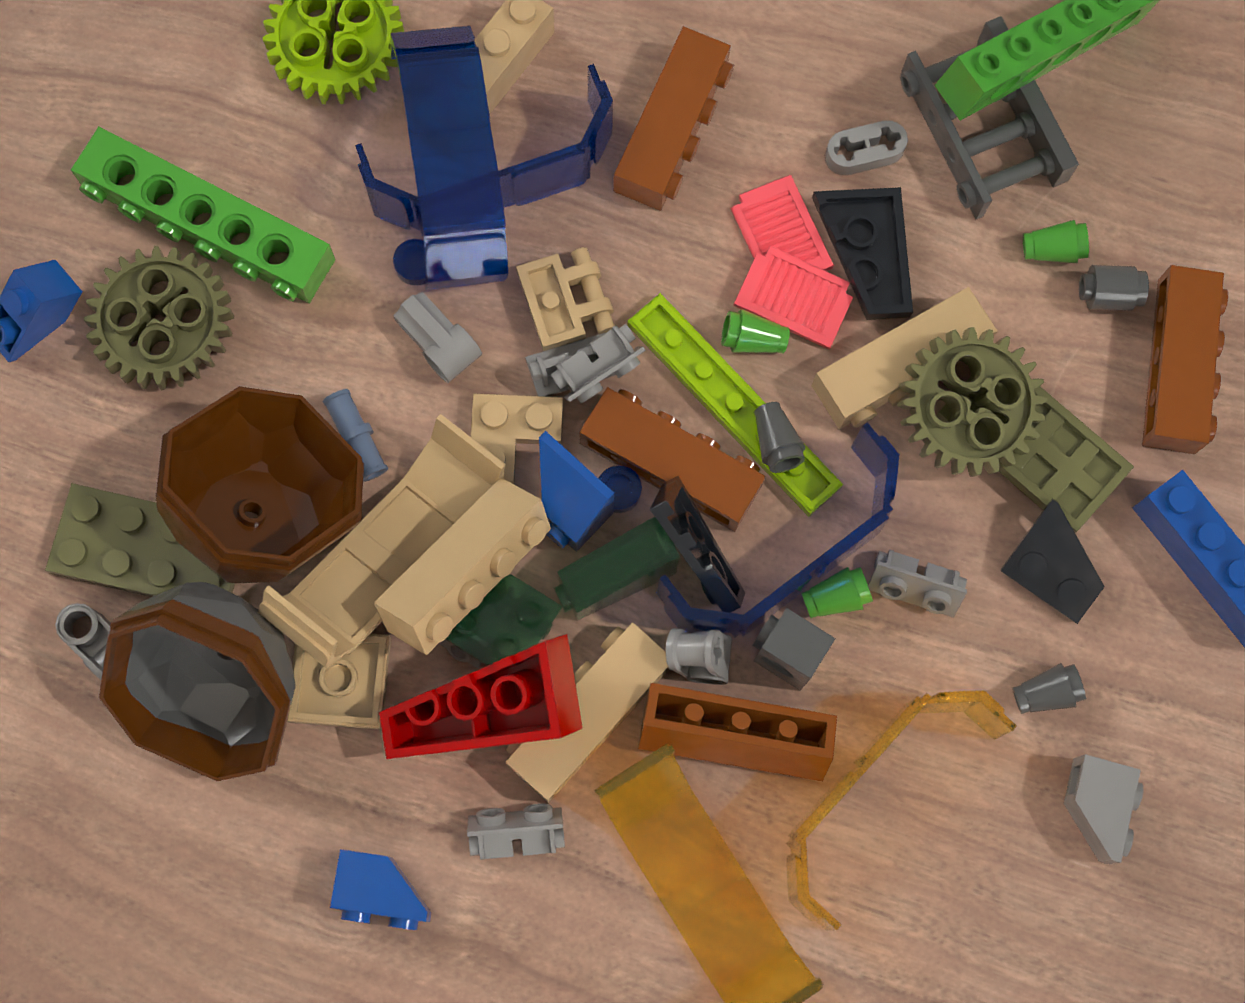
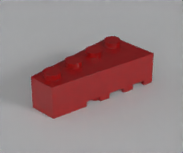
[379,634,583,759]

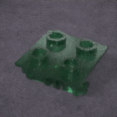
[445,574,563,666]

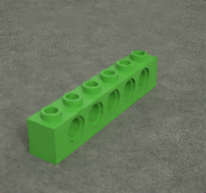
[934,0,1160,121]
[71,126,336,304]

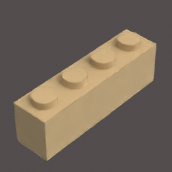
[414,0,554,161]
[811,287,997,430]
[374,478,551,656]
[505,622,669,804]

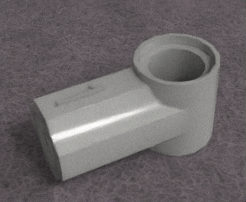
[393,292,482,383]

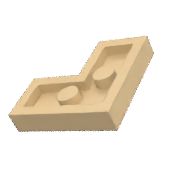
[471,394,563,484]

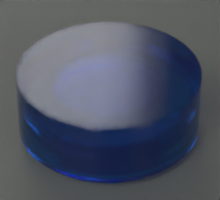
[393,239,438,286]
[599,465,642,513]

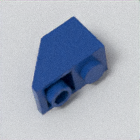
[0,259,83,362]
[330,849,432,930]

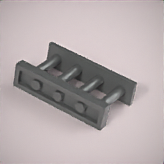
[900,16,1079,220]

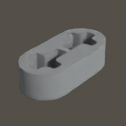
[825,121,908,175]

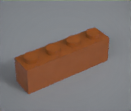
[613,26,734,211]
[1142,265,1228,454]
[579,387,766,532]
[638,683,837,781]

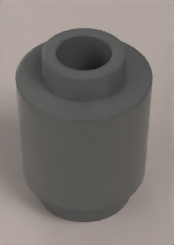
[1079,265,1149,311]

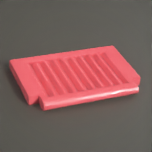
[731,175,834,271]
[733,246,853,349]

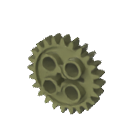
[84,246,234,390]
[897,327,1047,477]

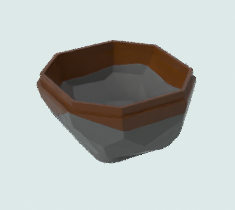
[99,582,296,782]

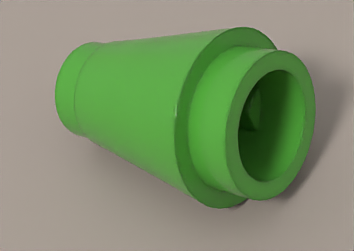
[1023,220,1089,264]
[721,309,790,354]
[801,567,873,619]

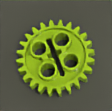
[263,0,405,104]

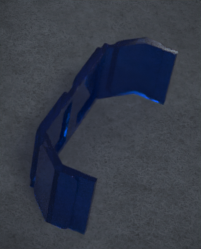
[390,26,509,290]
[355,64,613,236]
[656,422,900,638]

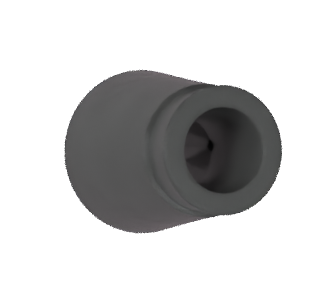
[754,402,805,473]
[1012,663,1086,714]

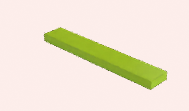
[627,293,843,517]

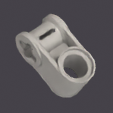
[55,603,111,680]
[666,628,732,685]

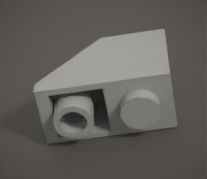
[1064,754,1143,864]

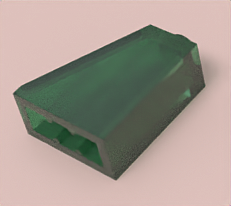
[553,517,680,621]

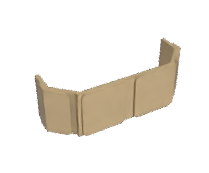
[258,414,506,667]

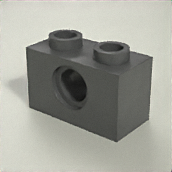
[752,608,836,691]

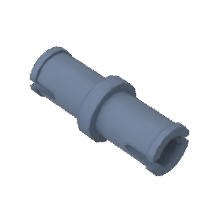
[323,389,388,482]

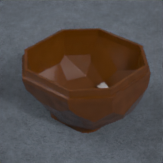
[156,386,364,583]

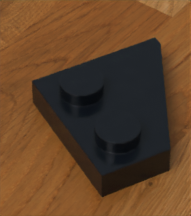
[1001,498,1105,624]

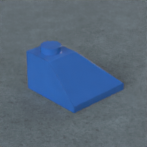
[539,431,614,552]

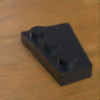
[812,187,913,320]
[650,476,745,615]

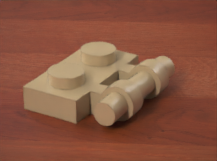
[516,247,614,351]

